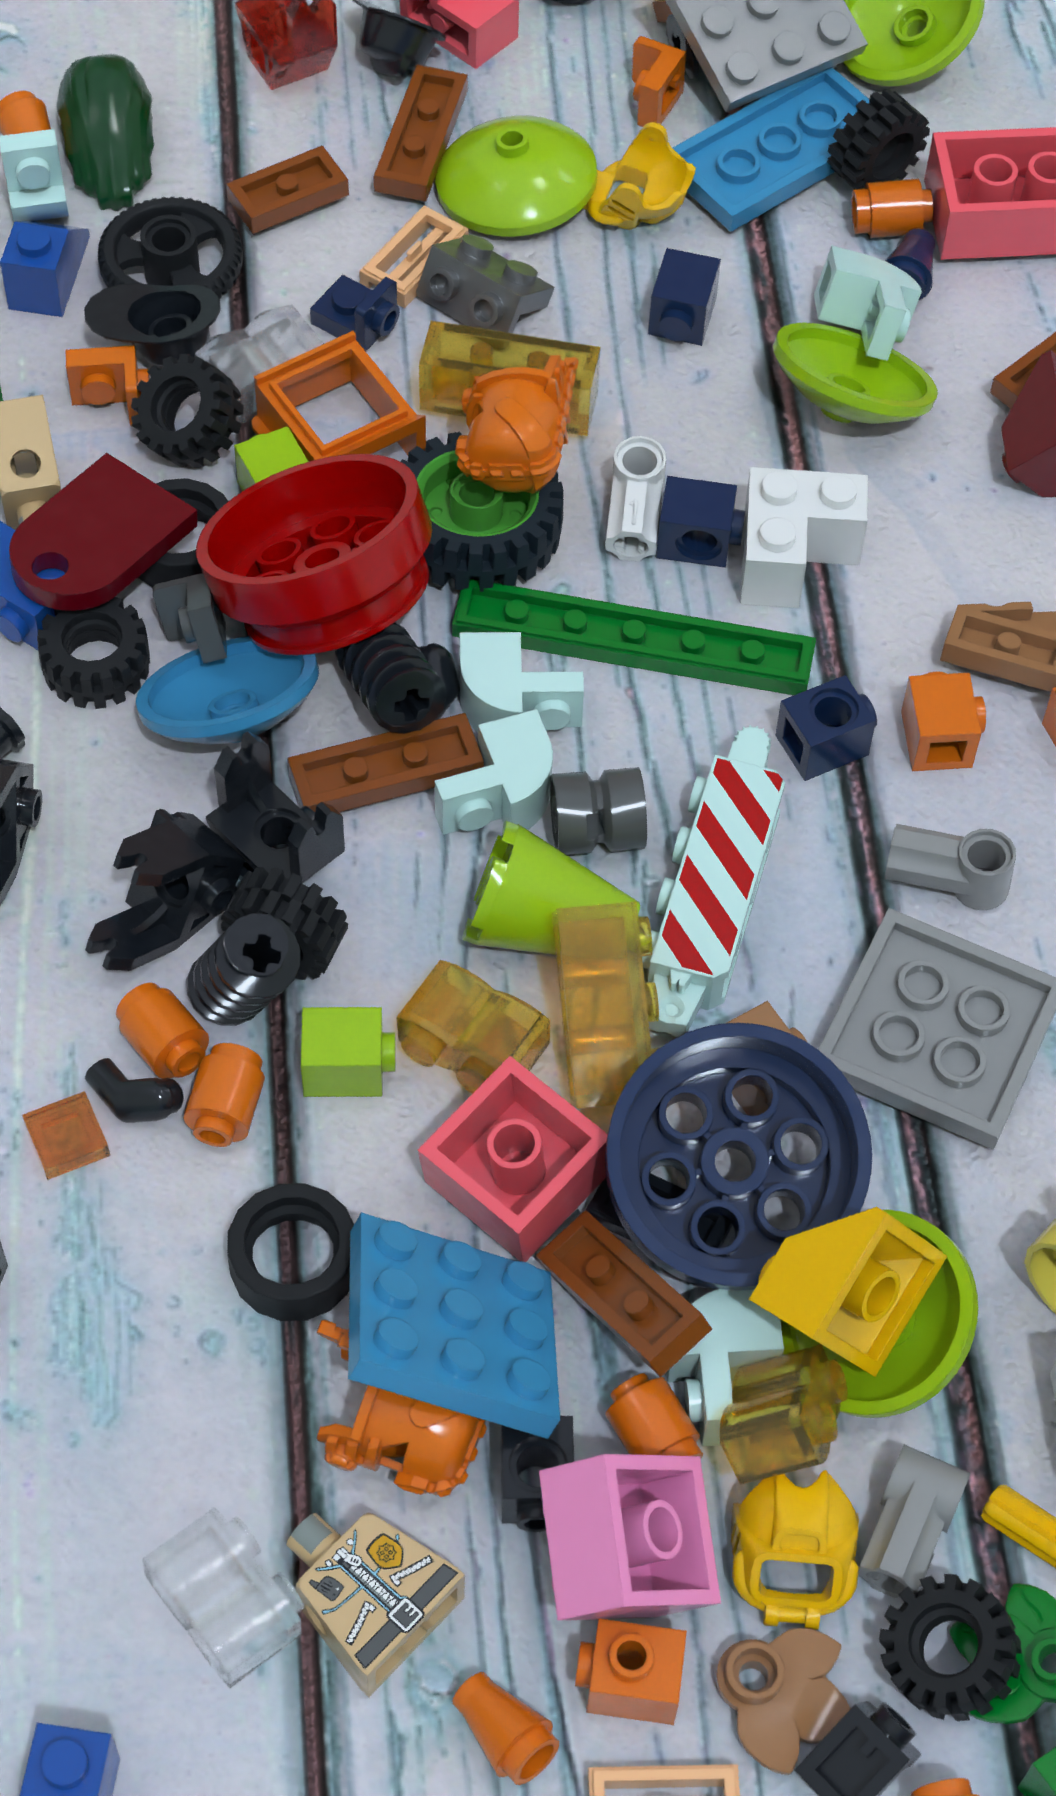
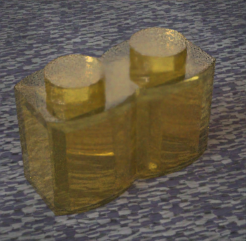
[396,960,550,1094]
[720,1344,848,1485]

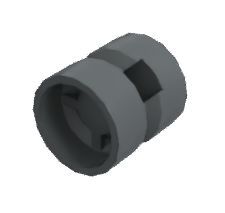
[550,767,647,855]

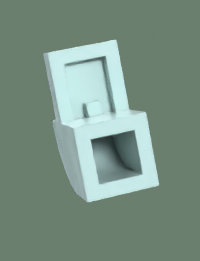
[0,129,69,221]
[814,245,922,361]
[460,632,584,732]
[435,709,553,835]
[667,1289,784,1446]

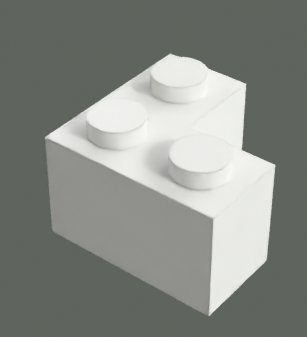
[740,467,868,608]

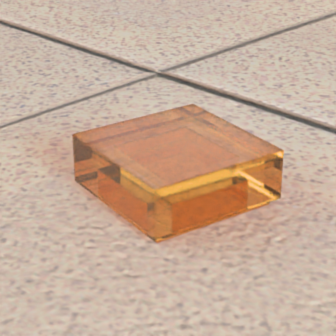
[22,1091,110,1180]

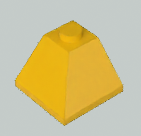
[749,1207,947,1377]

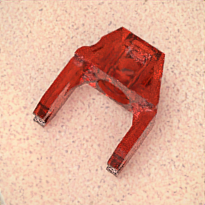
[235,0,338,90]

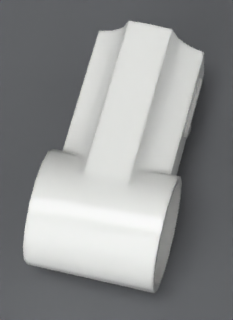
[605,436,666,562]

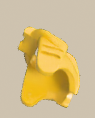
[583,122,696,230]
[731,1466,859,1630]

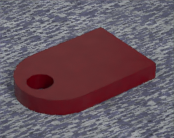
[9,453,198,611]

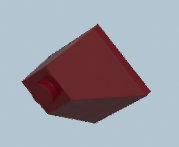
[1001,350,1056,498]

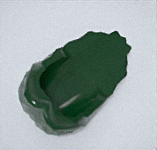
[56,54,154,211]

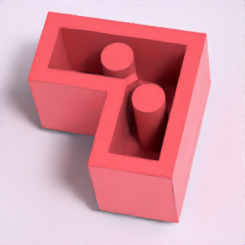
[400,0,519,69]

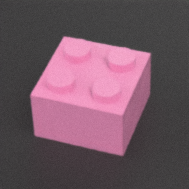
[539,1454,721,1621]

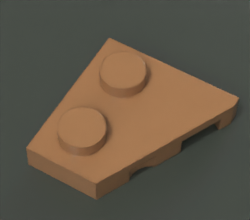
[940,602,1056,692]

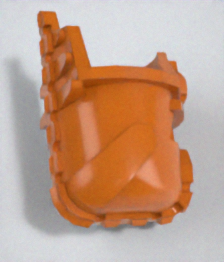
[455,355,579,494]
[317,1320,487,1497]

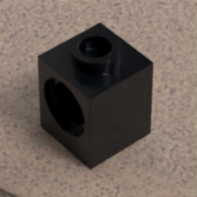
[500,1416,574,1532]

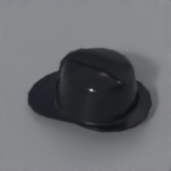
[352,0,446,77]
[84,283,221,367]

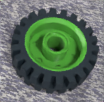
[400,432,564,592]

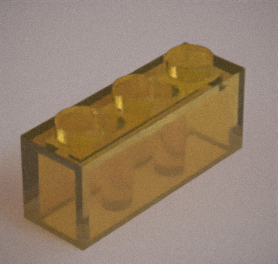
[419,321,601,436]
[552,901,659,1109]

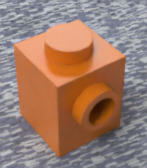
[901,671,986,771]
[575,1618,687,1725]

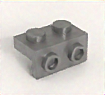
[416,235,555,345]

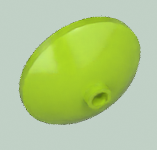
[843,0,985,87]
[435,115,597,237]
[773,323,938,424]
[780,1210,978,1418]

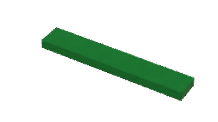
[452,579,816,696]

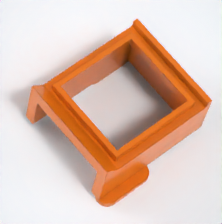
[251,331,426,462]

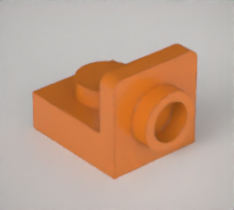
[632,36,686,127]
[65,345,150,426]

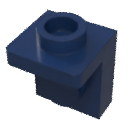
[310,274,400,351]

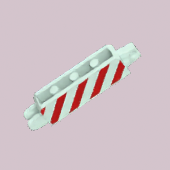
[639,725,785,1037]

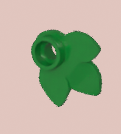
[950,1583,1056,1724]

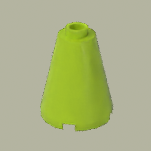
[462,820,648,963]

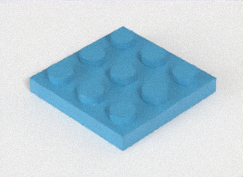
[348,1212,560,1439]

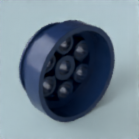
[605,1023,872,1291]

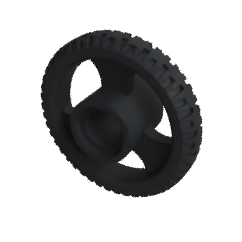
[98,196,243,298]

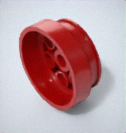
[196,454,432,655]

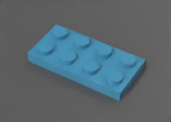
[673,67,869,232]

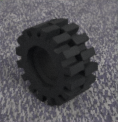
[827,89,930,189]
[221,867,348,980]
[879,1574,1022,1721]

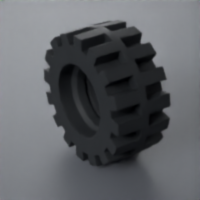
[131,354,244,468]
[37,597,150,709]

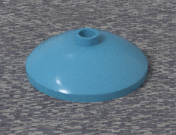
[136,636,319,745]

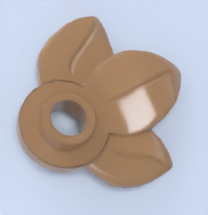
[716,1628,851,1775]

